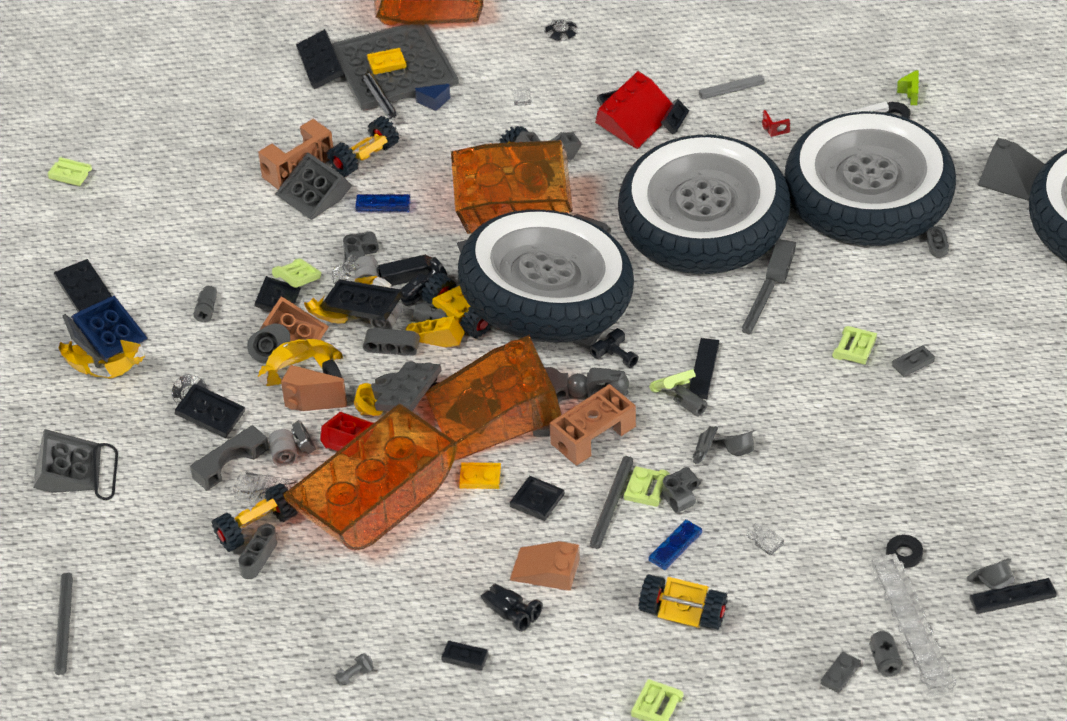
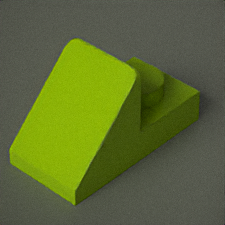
[897,70,919,105]

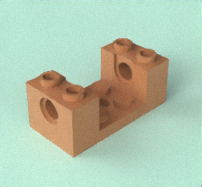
[258,118,333,189]
[550,384,636,466]

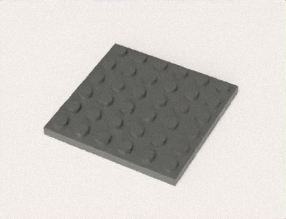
[332,19,459,110]

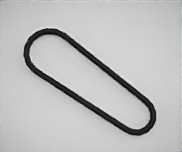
[93,443,118,500]

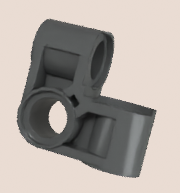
[343,231,379,268]
[662,467,701,513]

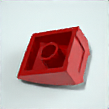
[320,412,375,456]

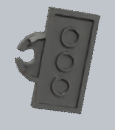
[371,361,442,413]

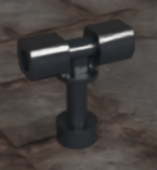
[590,328,639,368]

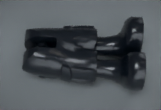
[401,257,448,306]
[481,583,543,632]

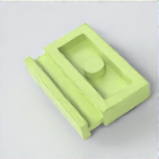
[48,157,92,186]

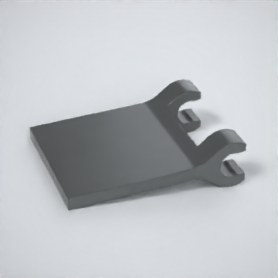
[62,314,108,368]

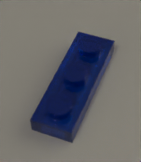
[355,194,411,212]
[649,519,702,570]

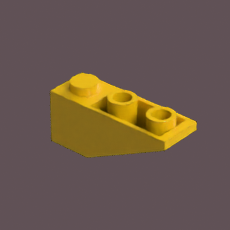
[405,316,465,348]

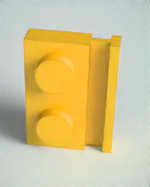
[367,48,406,75]
[459,462,501,489]

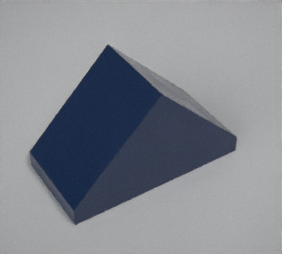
[415,84,451,111]

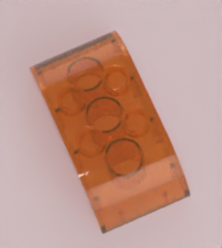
[284,403,457,550]

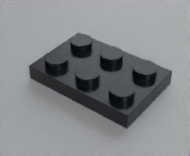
[174,383,245,438]

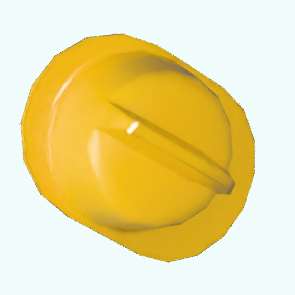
[354,383,383,416]

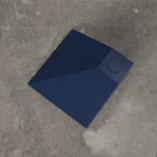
[71,295,148,361]

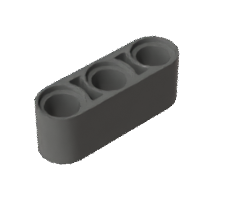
[766,239,796,284]
[363,328,420,356]
[238,524,277,579]

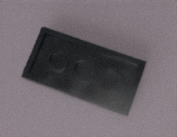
[296,29,344,89]
[54,259,112,312]
[321,279,403,321]

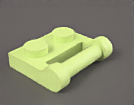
[272,258,322,288]
[832,326,877,364]
[649,369,696,393]
[624,466,670,507]
[631,679,684,721]

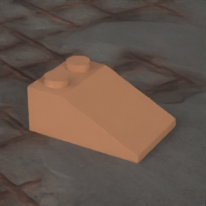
[260,296,329,342]
[281,365,347,411]
[510,541,580,591]

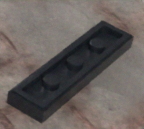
[689,338,720,400]
[969,578,1057,614]

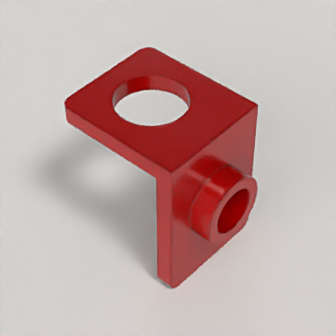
[762,110,790,137]

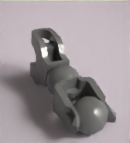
[530,367,629,407]

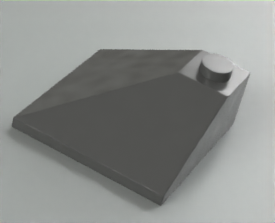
[978,138,1045,201]
[275,152,352,220]
[33,429,101,493]

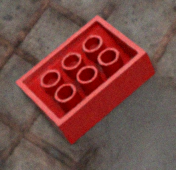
[595,71,672,149]

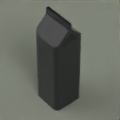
[378,254,434,286]

